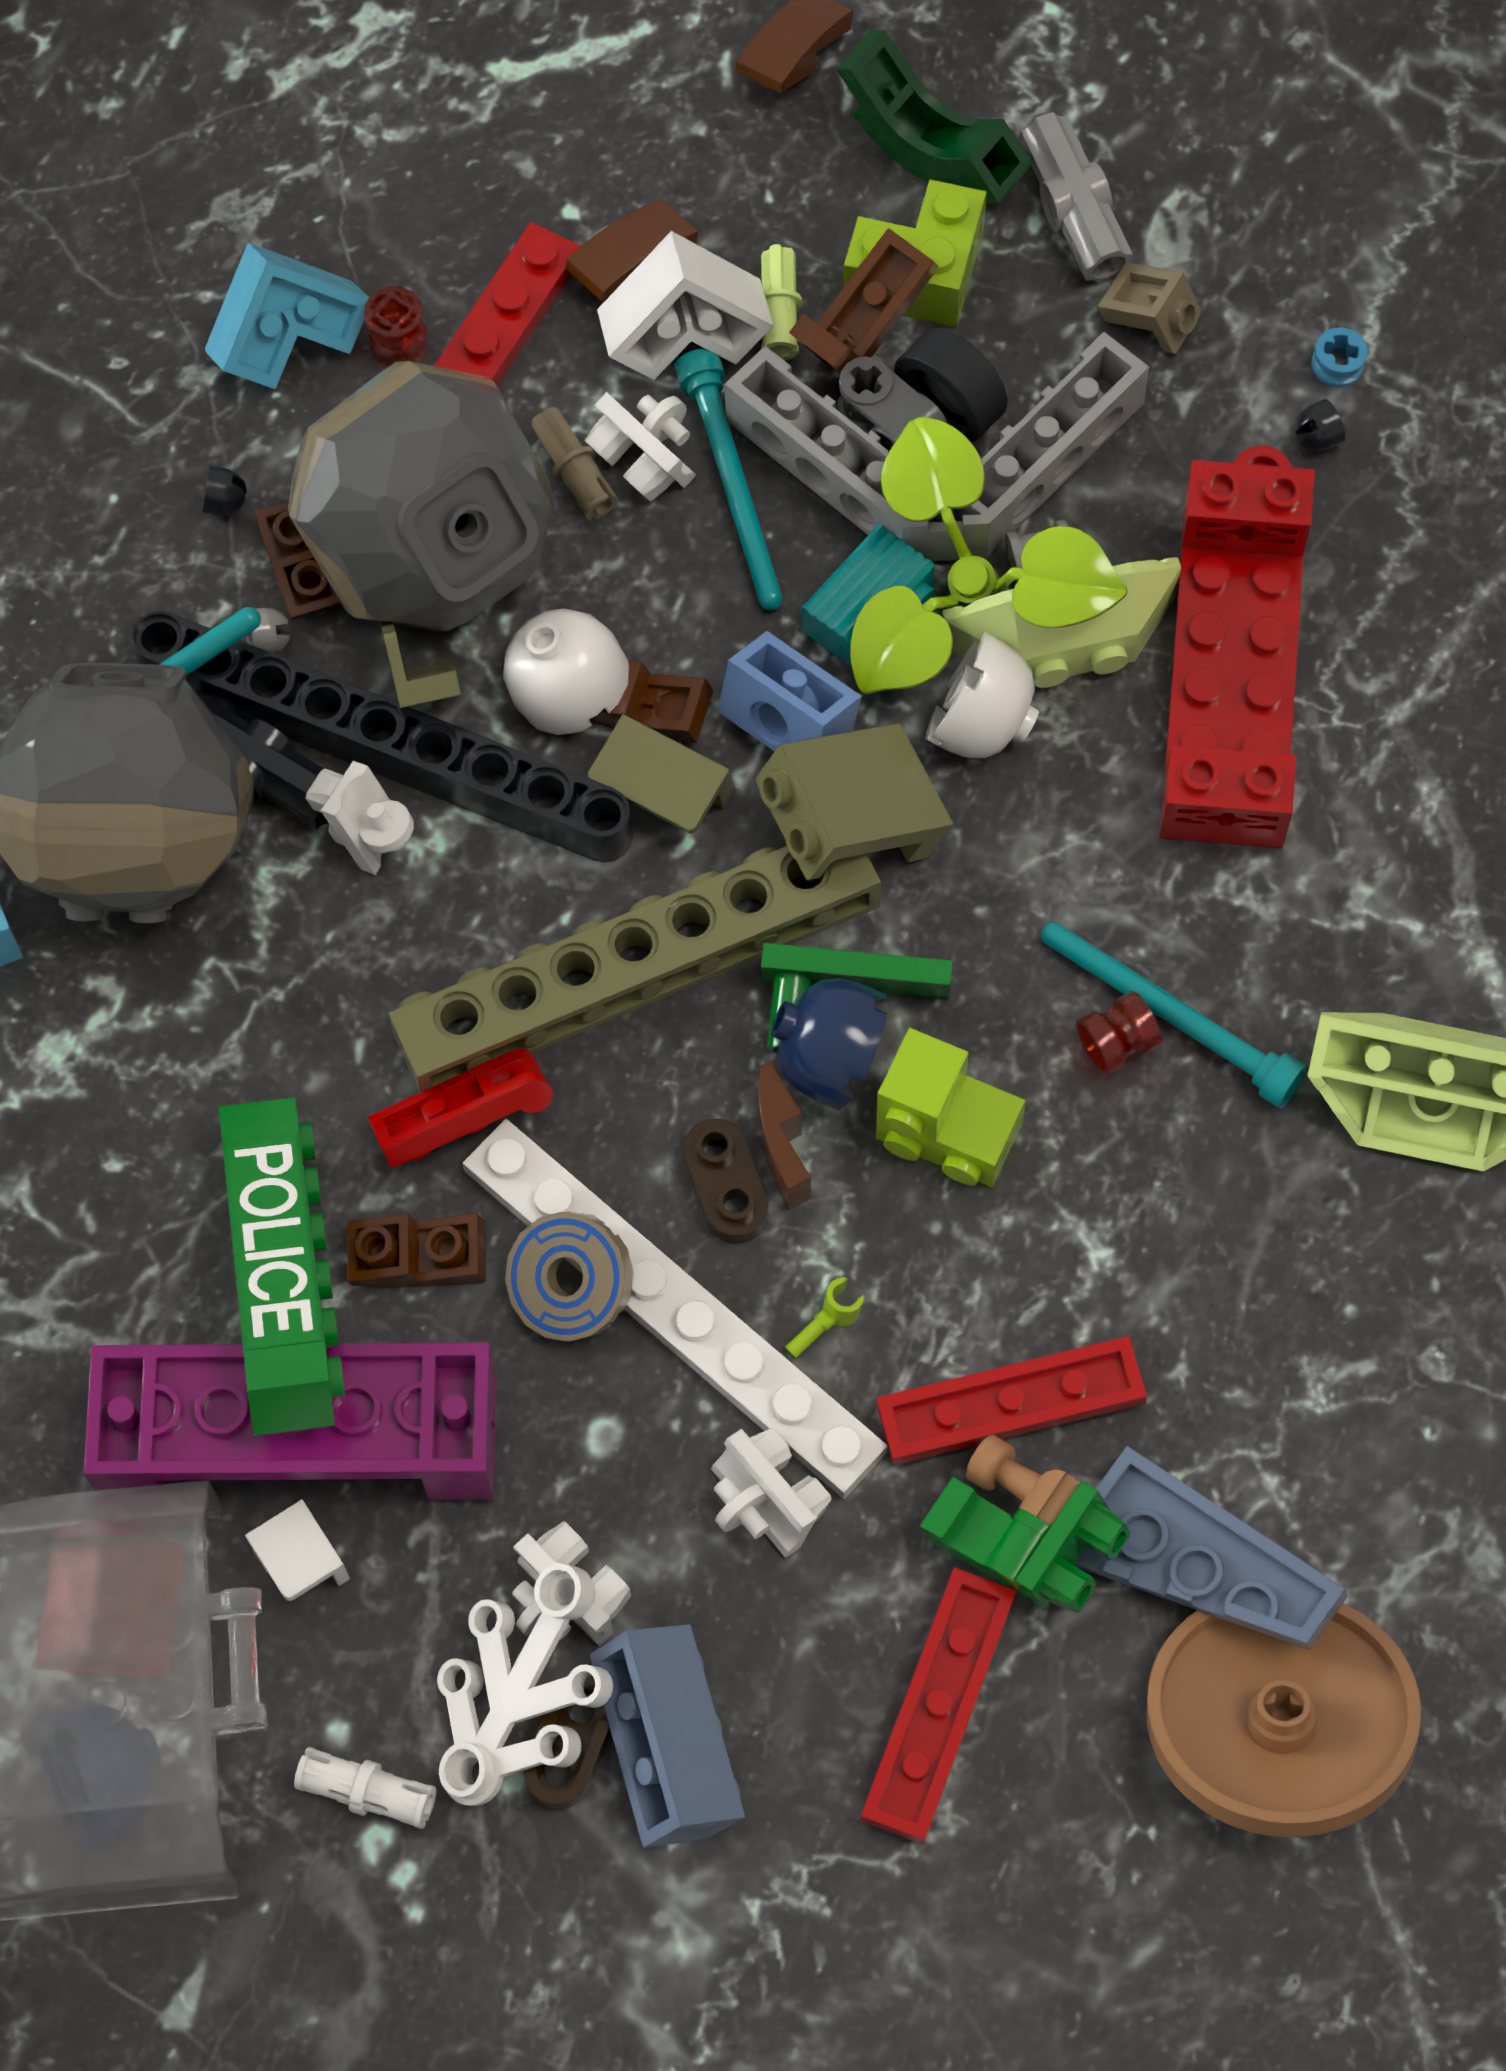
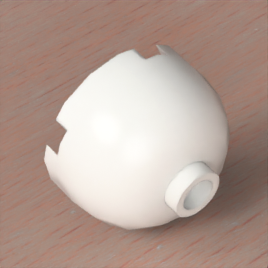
[503,608,629,735]
[925,632,1039,758]

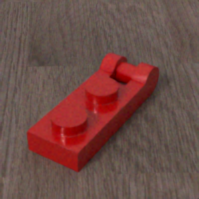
[368,1048,553,1169]

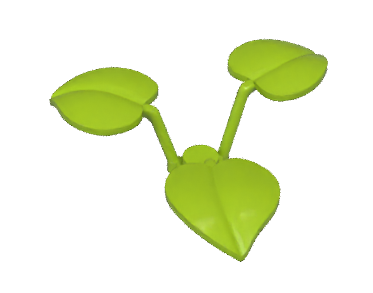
[850,417,1128,694]

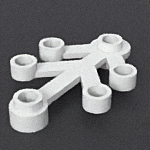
[437,1563,613,1806]

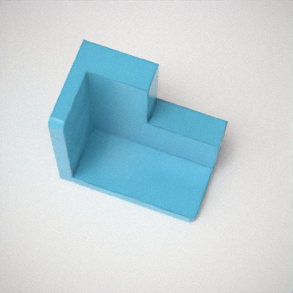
[205,242,372,389]

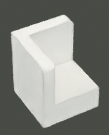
[245,1499,350,1601]

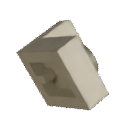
[1097,262,1201,354]

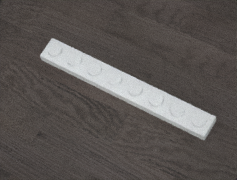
[462,1119,888,1499]

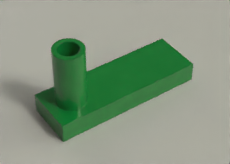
[761,943,953,1053]

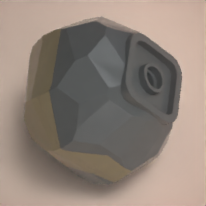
[288,361,554,631]
[0,663,253,923]

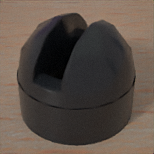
[1294,399,1346,452]
[202,465,247,516]

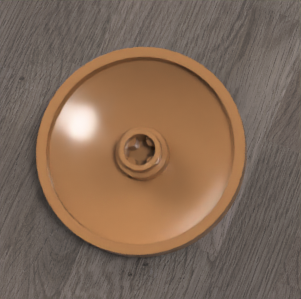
[1146,1603,1421,1837]

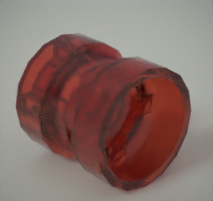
[364,286,428,366]
[1076,991,1163,1075]

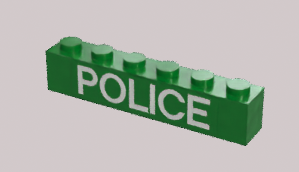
[219,1097,345,1436]

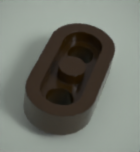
[684,1118,769,1244]
[523,1675,611,1809]

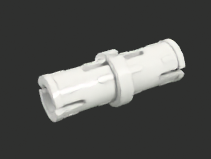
[294,1747,436,1829]

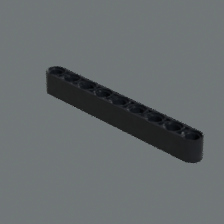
[131,611,633,863]

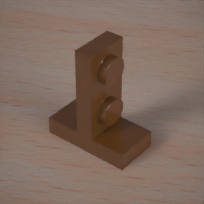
[789,228,939,375]

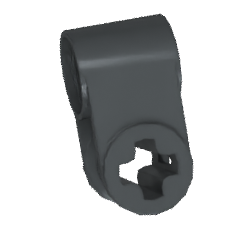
[837,356,948,451]

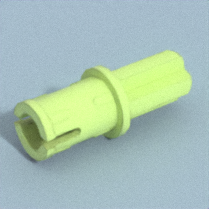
[761,244,802,361]

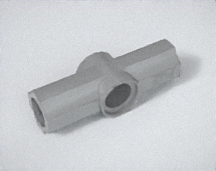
[1020,112,1133,284]

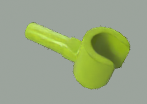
[784,1277,865,1359]

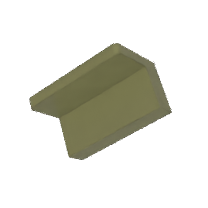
[381,623,461,708]
[588,714,735,834]

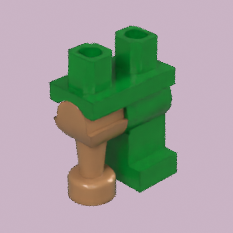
[920,1434,1131,1613]

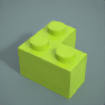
[844,179,987,327]
[876,1027,1026,1188]

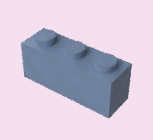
[590,1624,746,1848]

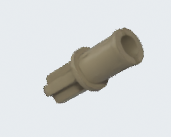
[531,407,619,520]

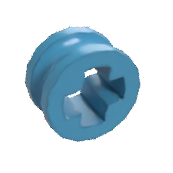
[1311,327,1368,387]

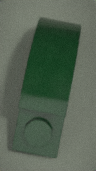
[836,30,1033,203]

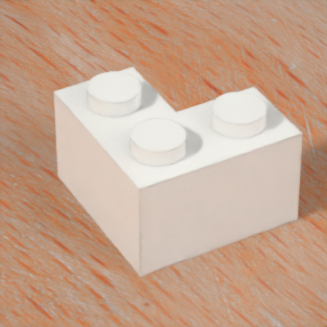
[597,231,774,380]

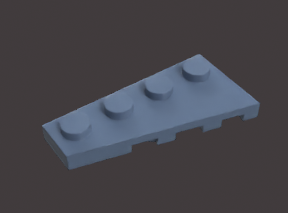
[1074,1446,1348,1650]

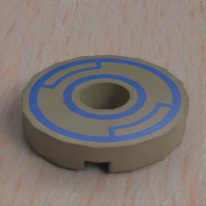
[505,1211,634,1342]

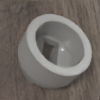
[246,608,291,654]

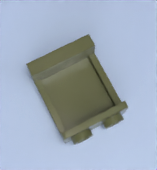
[756,723,954,880]

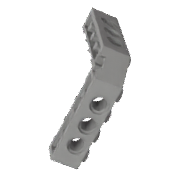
[724,332,1149,561]

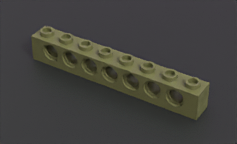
[388,846,881,1092]

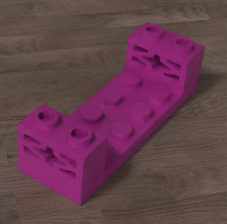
[84,1343,497,1502]

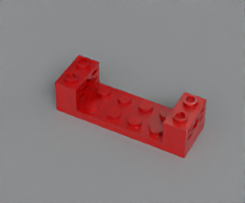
[1159,460,1315,849]

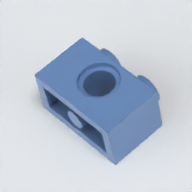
[718,631,862,752]

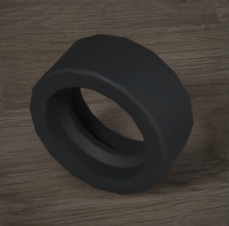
[894,328,1008,442]

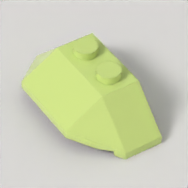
[942,557,1181,688]
[1308,1012,1506,1171]

